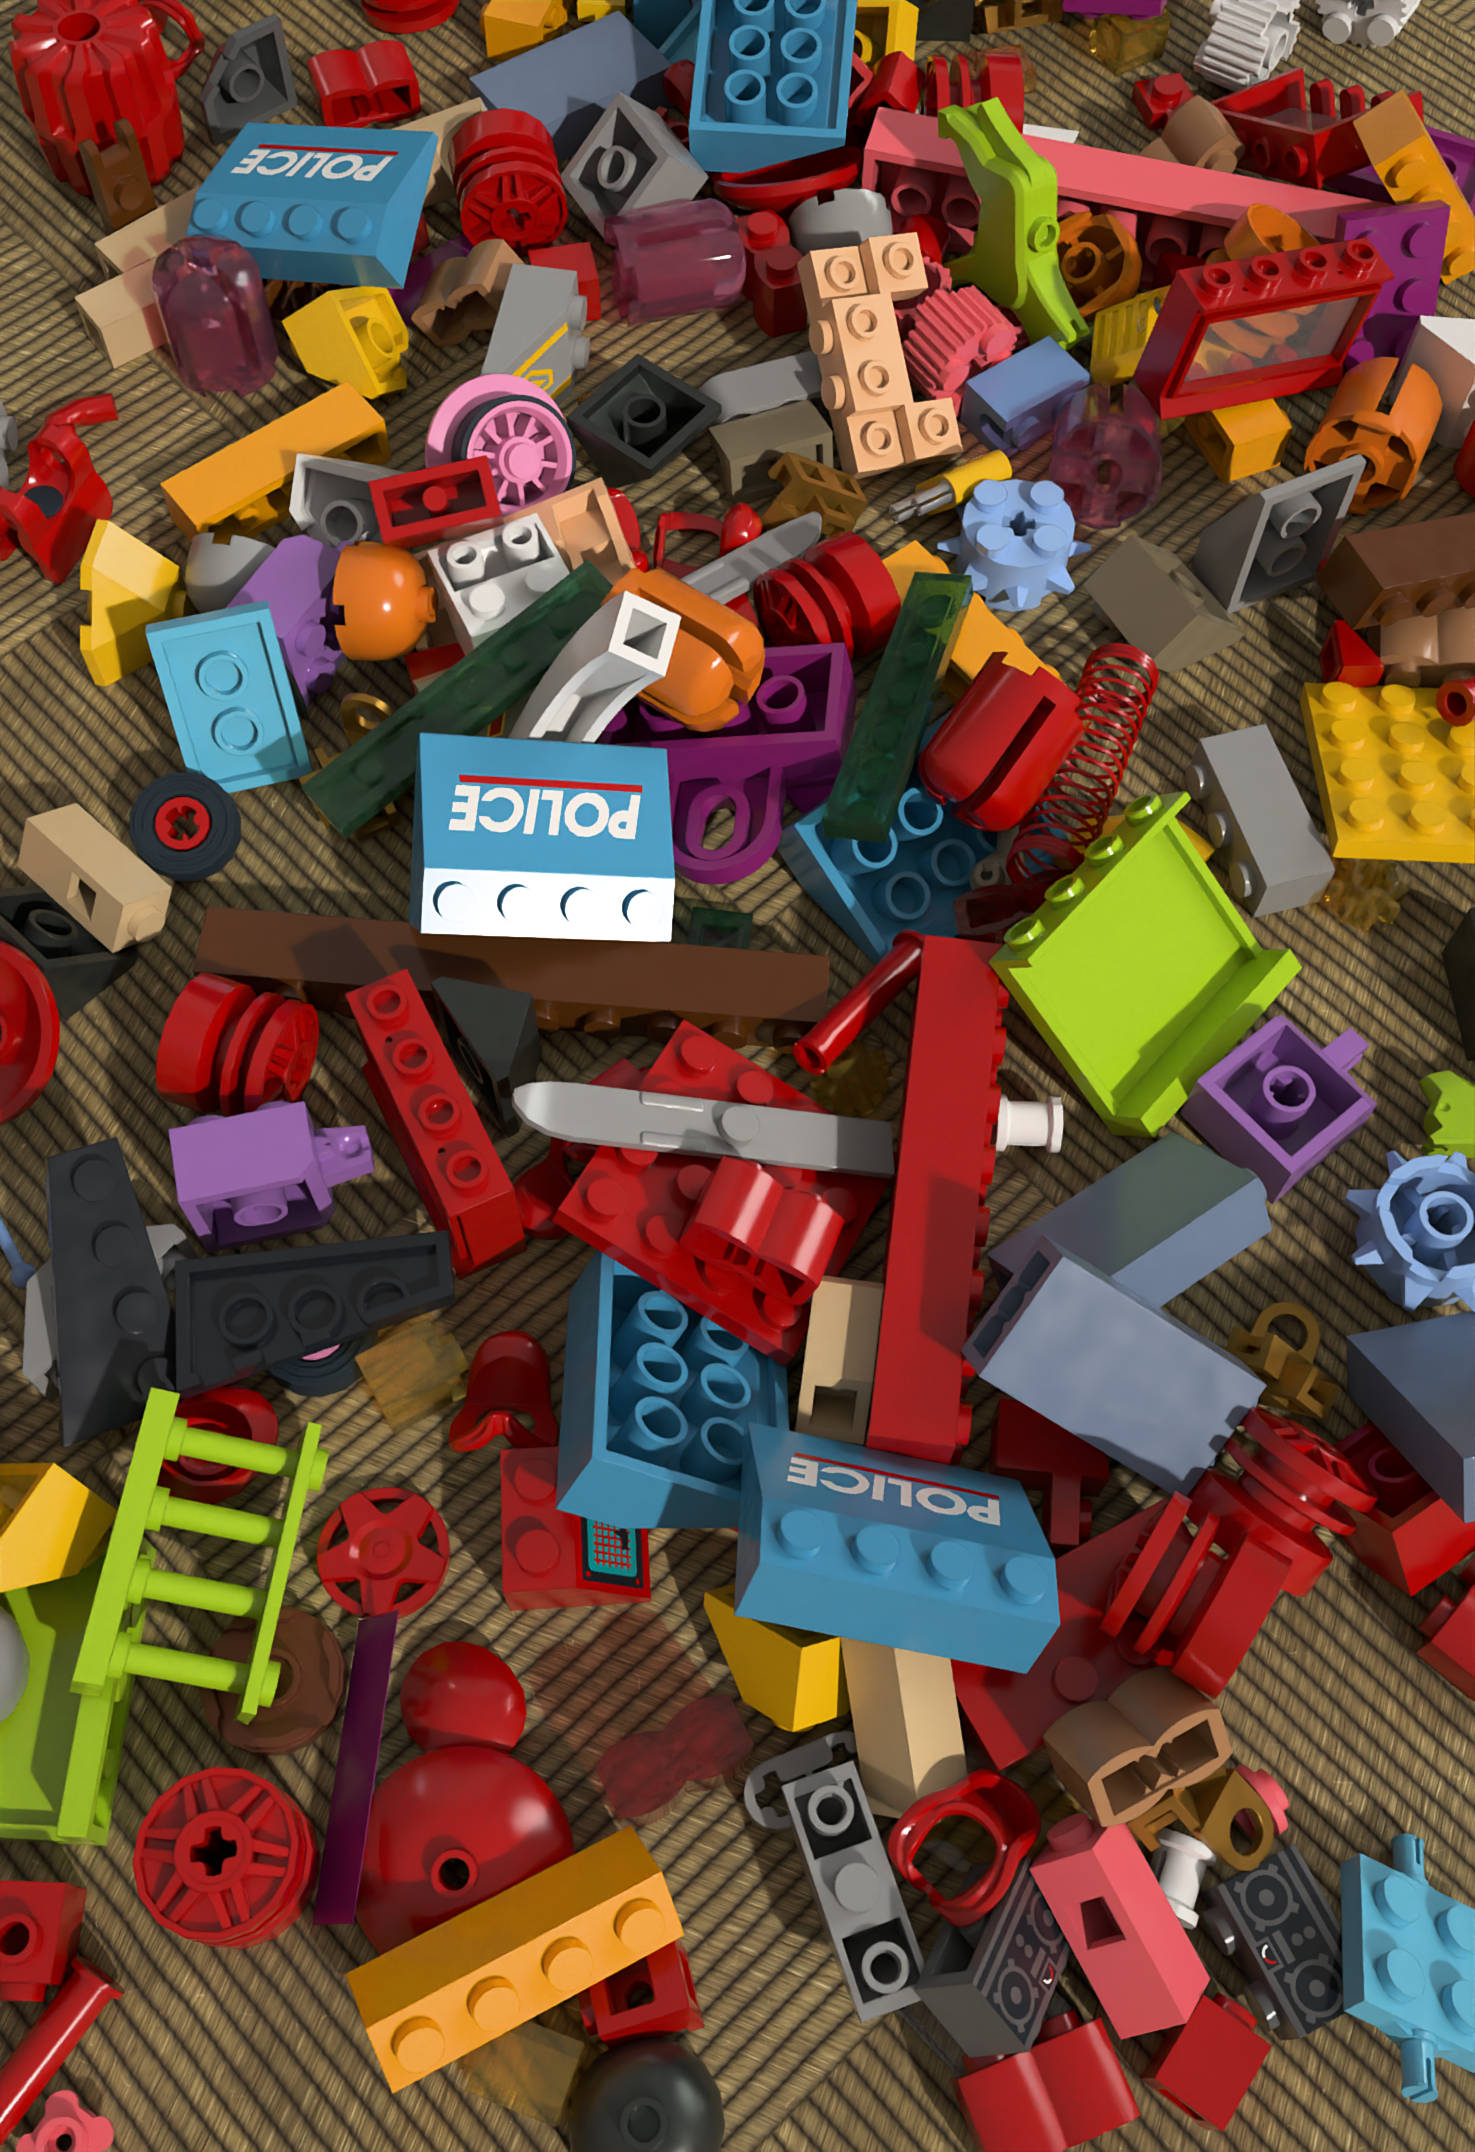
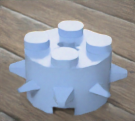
[937,479,1091,612]
[1344,1150,1475,1312]

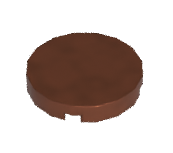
[199,1606,348,1756]

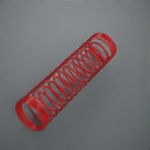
[1006,643,1159,900]

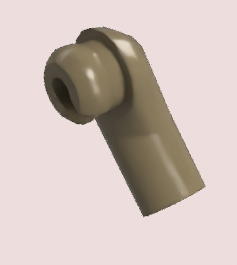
[969,821,1027,898]

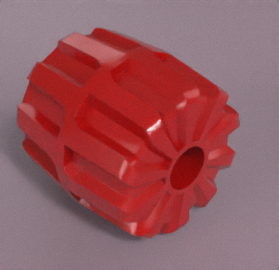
[8,0,185,198]

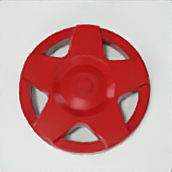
[316,1487,451,1619]

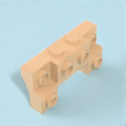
[797,232,963,479]
[413,477,636,652]

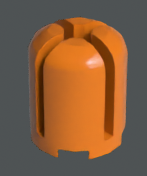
[1304,356,1443,515]
[600,566,765,732]

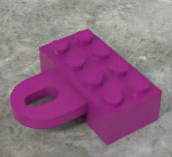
[599,642,857,884]

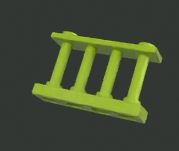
[69,1387,329,1725]

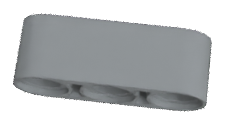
[700,351,832,427]

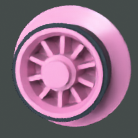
[425,374,576,517]

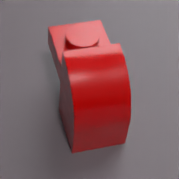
[989,1399,1109,1560]

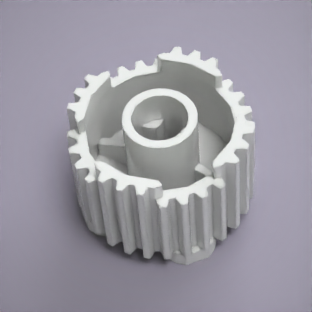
[1193,0,1301,92]
[1315,0,1421,49]

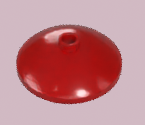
[711,146,864,223]
[0,941,60,1126]
[355,1745,575,1955]

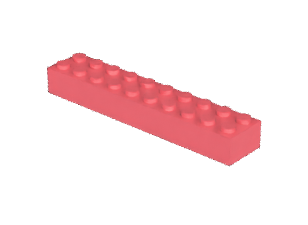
[861,107,1397,323]

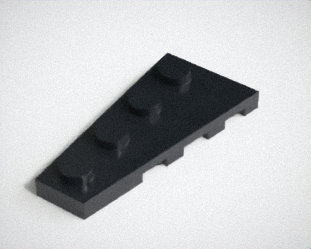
[44,1137,183,1447]
[175,1230,456,1400]

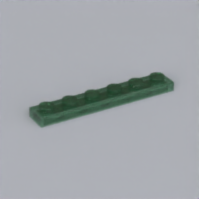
[301,559,613,839]
[821,572,974,843]

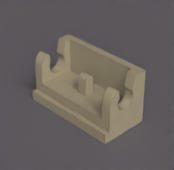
[708,399,833,505]

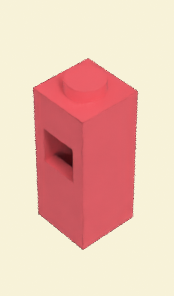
[1029,1813,1210,2039]

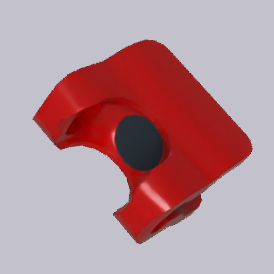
[0,423,113,584]

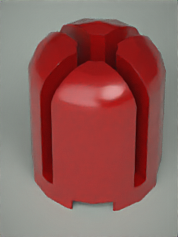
[917,651,1092,832]

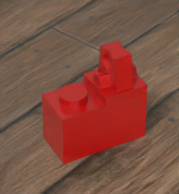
[368,455,504,549]

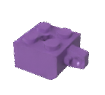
[225,534,356,708]
[1180,1015,1378,1204]
[168,1101,375,1253]

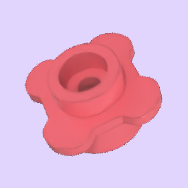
[16,2090,114,2152]

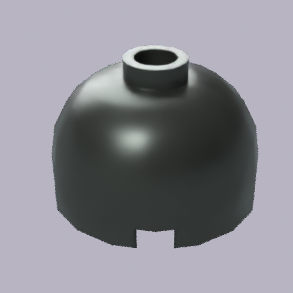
[567,2037,725,2152]

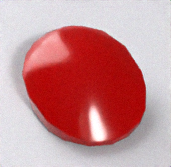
[157,1386,279,1505]
[399,1641,527,1754]

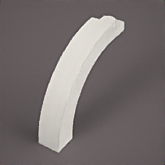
[508,590,681,744]

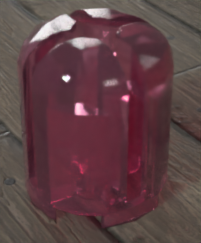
[604,198,746,327]
[150,234,279,397]
[1049,382,1162,529]

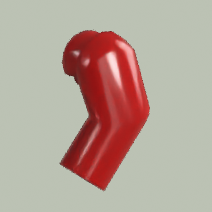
[43,393,119,438]

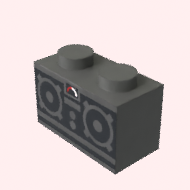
[1201,1844,1346,2041]
[914,1855,1071,2057]

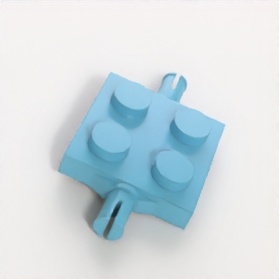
[1340,1834,1475,2103]

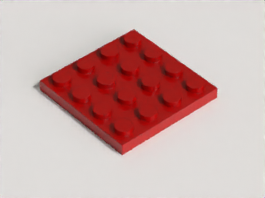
[552,1019,899,1367]

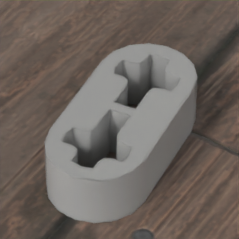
[743,1731,863,1833]

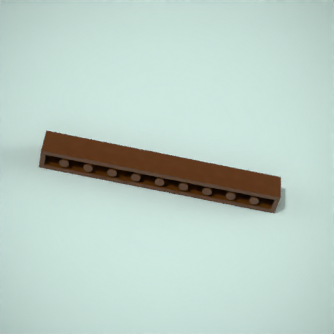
[192,906,830,1055]

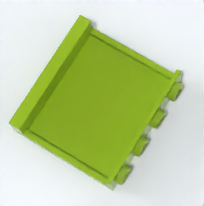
[988,791,1302,1138]
[0,1532,157,1846]

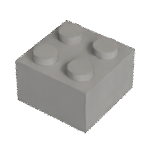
[561,92,709,261]

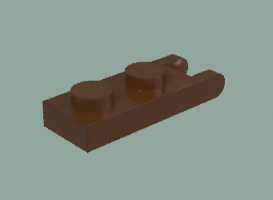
[78,117,157,236]

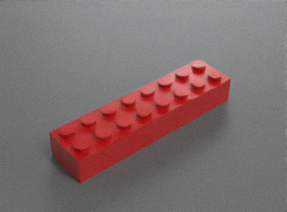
[863,935,1010,1465]

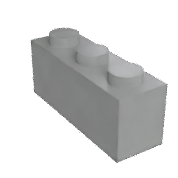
[1186,724,1335,918]

